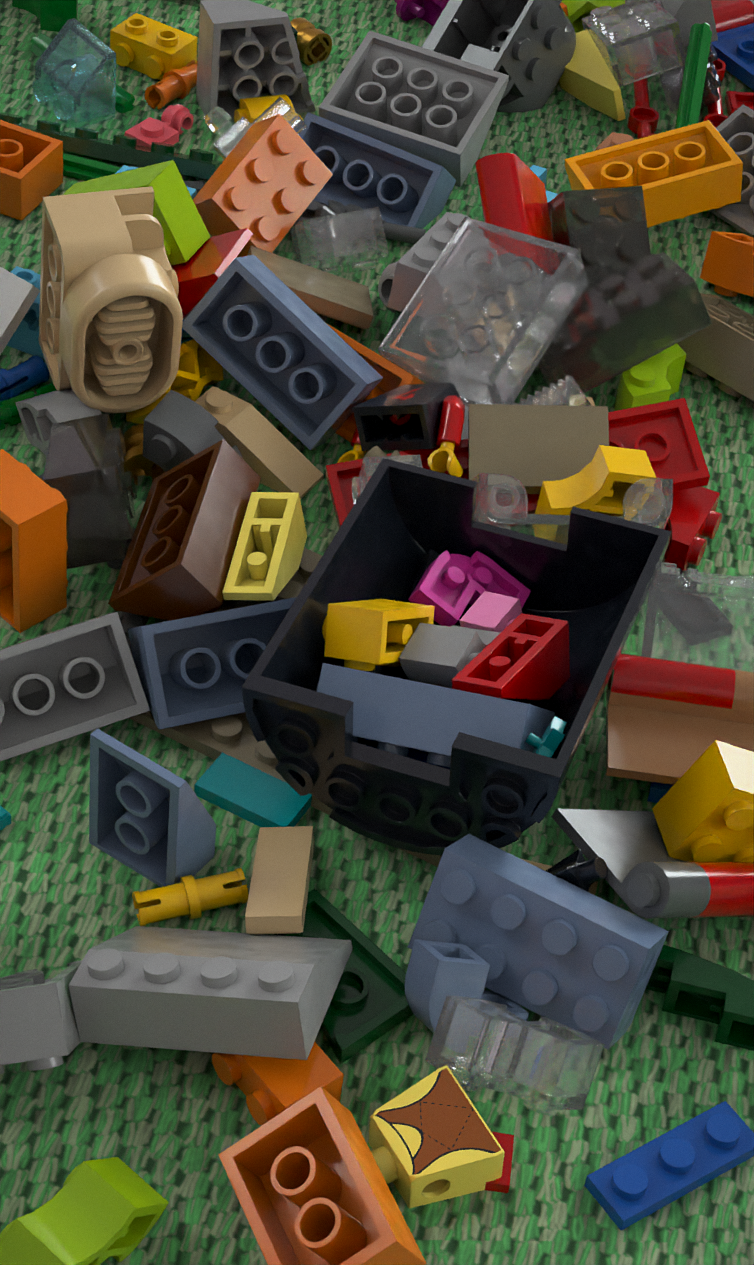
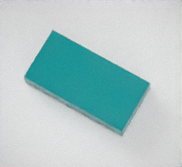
[194,752,312,827]

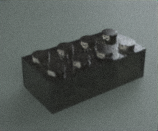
[516,252,712,398]

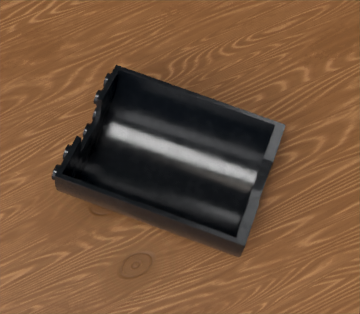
[242,458,672,855]

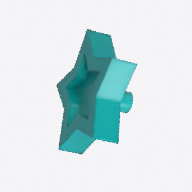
[525,716,567,758]

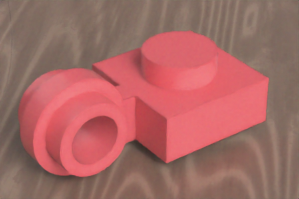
[124,104,194,148]

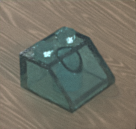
[32,18,116,129]

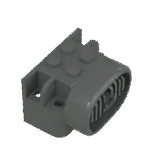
[422,0,576,113]

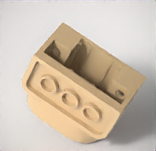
[39,186,183,413]

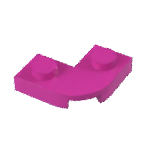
[408,550,531,627]

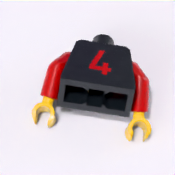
[337,382,465,478]

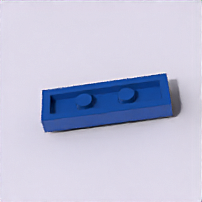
[584,1101,754,1230]

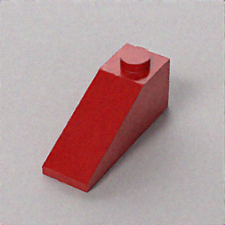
[452,613,570,700]

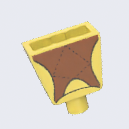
[369,1065,505,1209]

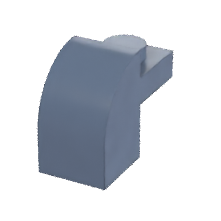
[405,939,529,1052]

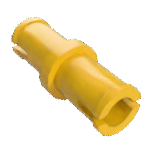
[132,868,249,926]

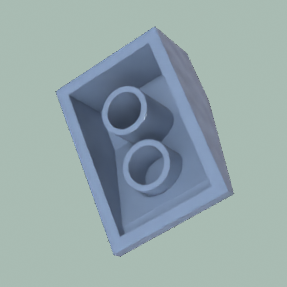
[89,728,216,887]

